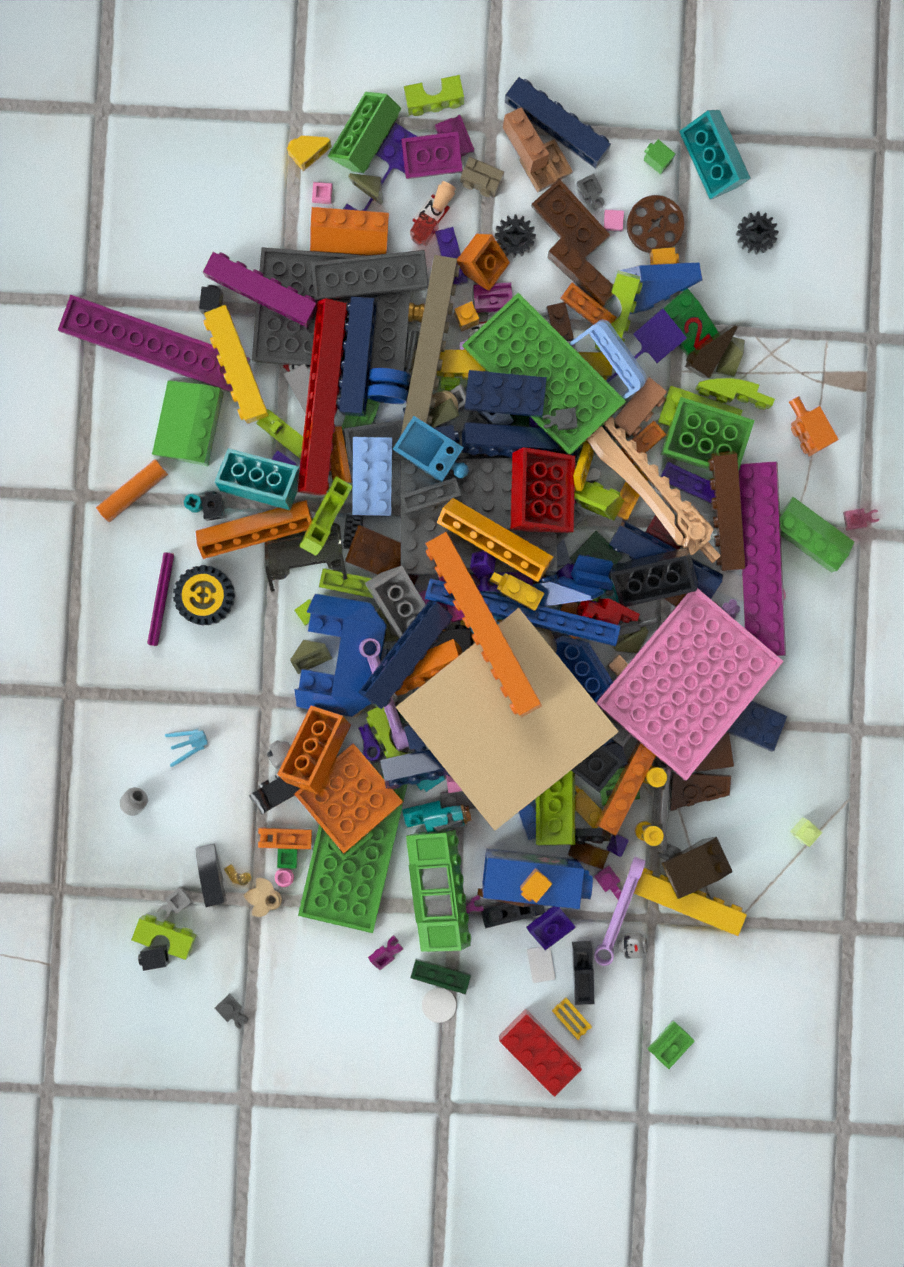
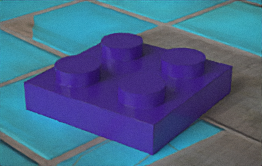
[526,906,576,951]

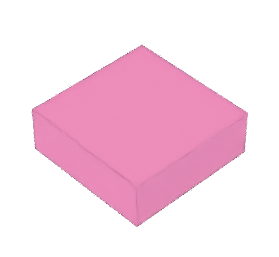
[312,182,333,204]
[603,210,624,231]

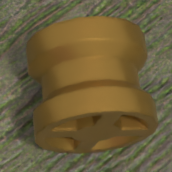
[408,302,425,323]

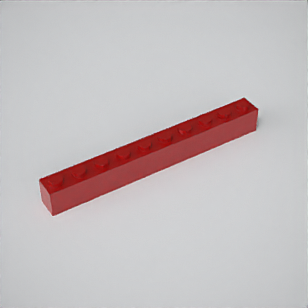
[297,298,347,496]

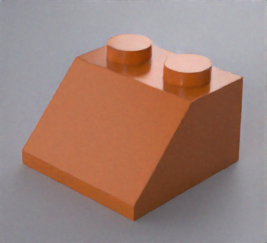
[457,234,510,290]

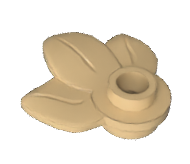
[244,878,282,917]

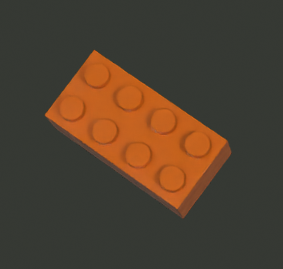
[277,706,351,794]

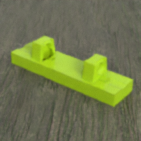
[256,409,303,460]

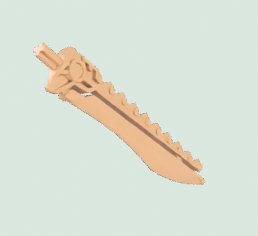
[587,417,721,563]

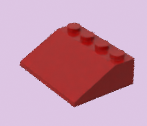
[510,447,575,533]

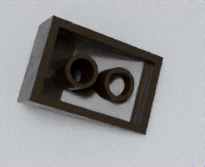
[661,837,733,899]

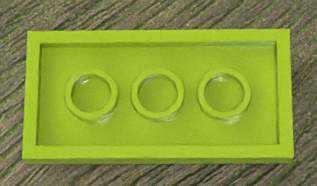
[657,386,743,427]
[536,770,575,846]

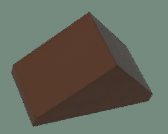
[567,842,610,869]

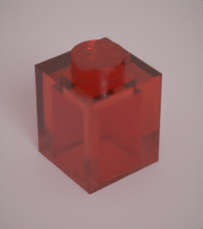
[410,212,439,246]

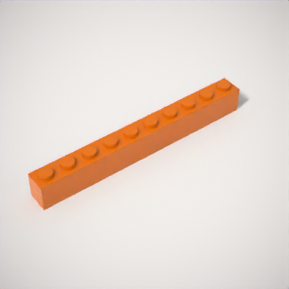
[425,532,542,718]

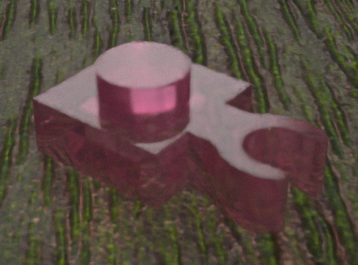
[843,508,880,531]

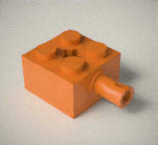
[788,396,839,457]

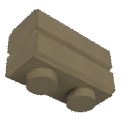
[460,157,504,198]

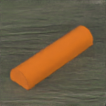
[96,459,168,522]

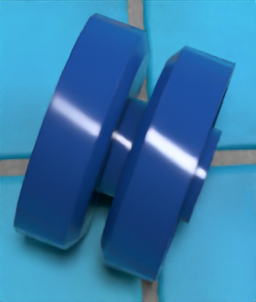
[366,368,411,404]

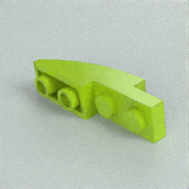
[695,378,775,410]

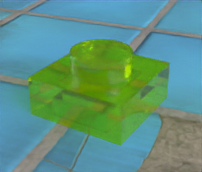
[441,377,460,392]

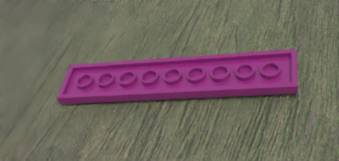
[58,295,251,392]
[738,461,786,656]

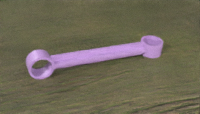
[359,638,409,751]
[594,856,646,966]

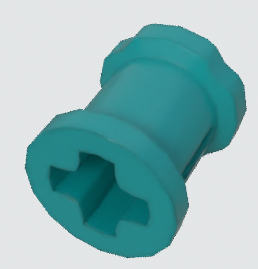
[184,494,203,513]

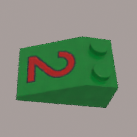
[663,289,718,356]

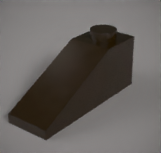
[685,325,738,378]

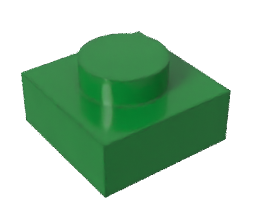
[277,848,298,869]

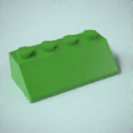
[328,92,402,174]
[780,497,854,573]

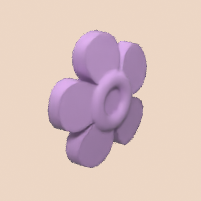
[722,599,740,619]

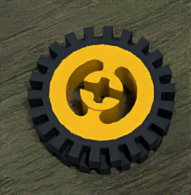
[173,565,235,626]

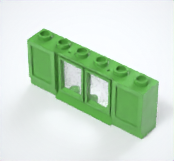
[406,830,471,952]

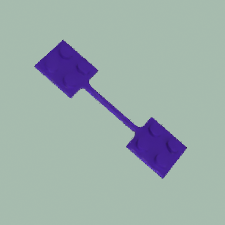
[343,123,418,211]
[606,308,687,383]

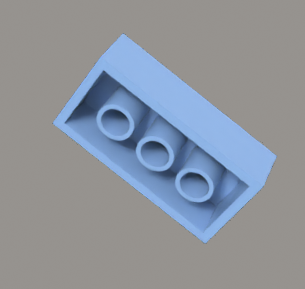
[352,437,392,516]

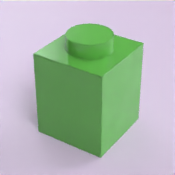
[644,139,675,175]

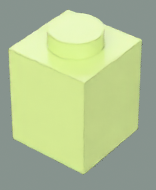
[790,817,822,847]

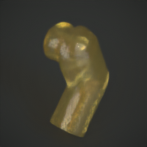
[224,864,252,886]

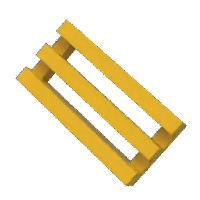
[552,997,592,1040]

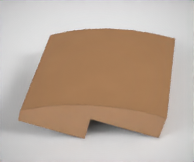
[519,139,573,193]

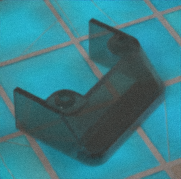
[265,523,348,592]

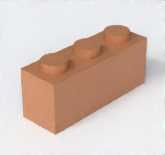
[502,107,549,174]
[614,377,667,438]

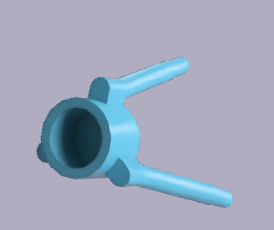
[165,729,208,767]

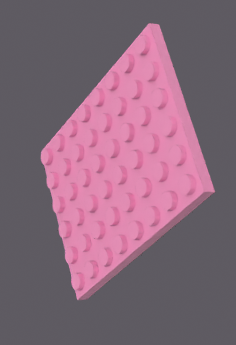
[596,588,783,780]

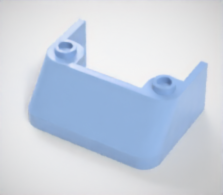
[569,319,647,399]

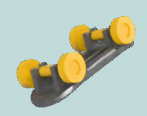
[635,761,672,854]

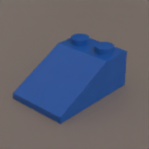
[533,574,604,607]

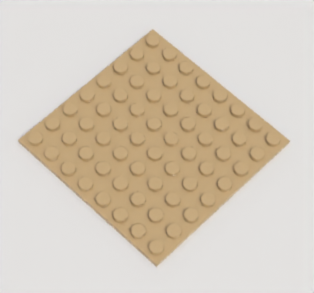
[396,608,619,831]

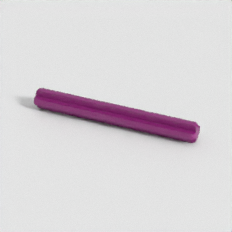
[147,552,174,646]

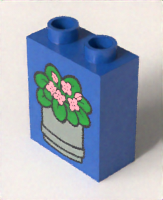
[482,848,593,909]

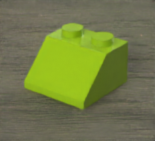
[574,481,624,521]

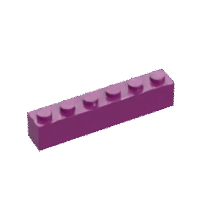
[203,252,317,328]

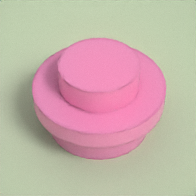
[275,868,294,887]

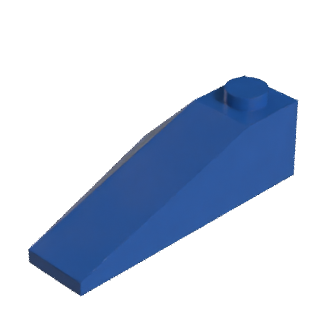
[620,262,703,315]

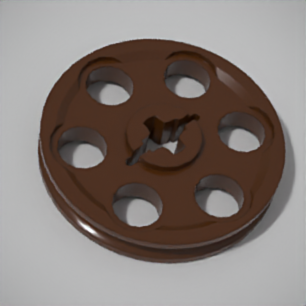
[627,195,684,253]

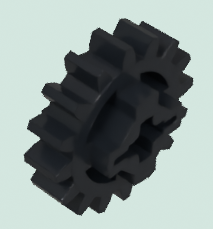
[736,211,779,255]
[494,214,536,258]

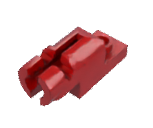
[576,599,640,625]

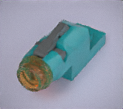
[402,801,472,833]

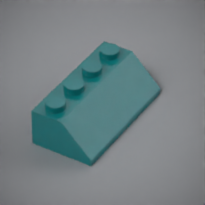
[679,110,751,199]
[214,448,299,510]

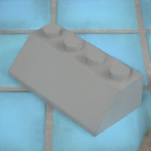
[365,566,425,639]

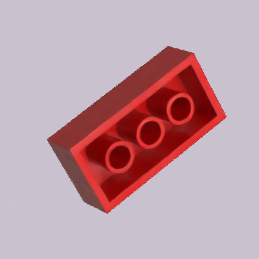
[499,1009,582,1097]

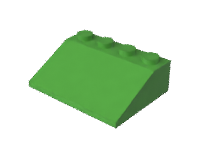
[152,380,224,466]
[660,397,755,471]

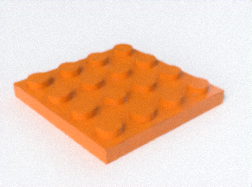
[294,743,404,854]

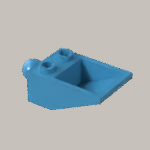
[393,416,469,482]

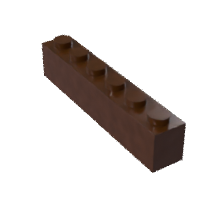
[708,451,745,571]

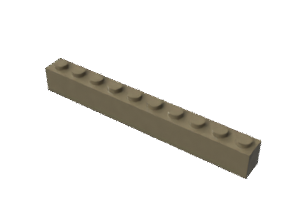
[401,255,460,435]

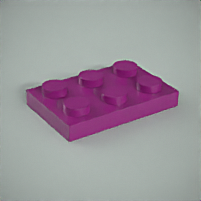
[401,132,463,179]

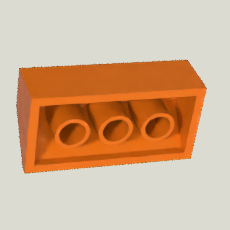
[310,207,389,256]

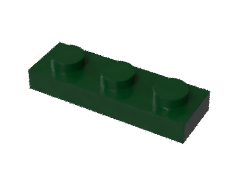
[410,958,471,995]

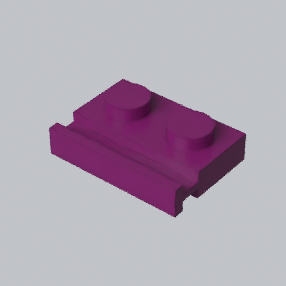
[435,115,474,157]
[473,282,513,313]

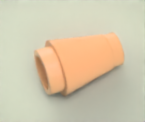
[432,181,456,212]

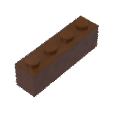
[547,237,615,307]

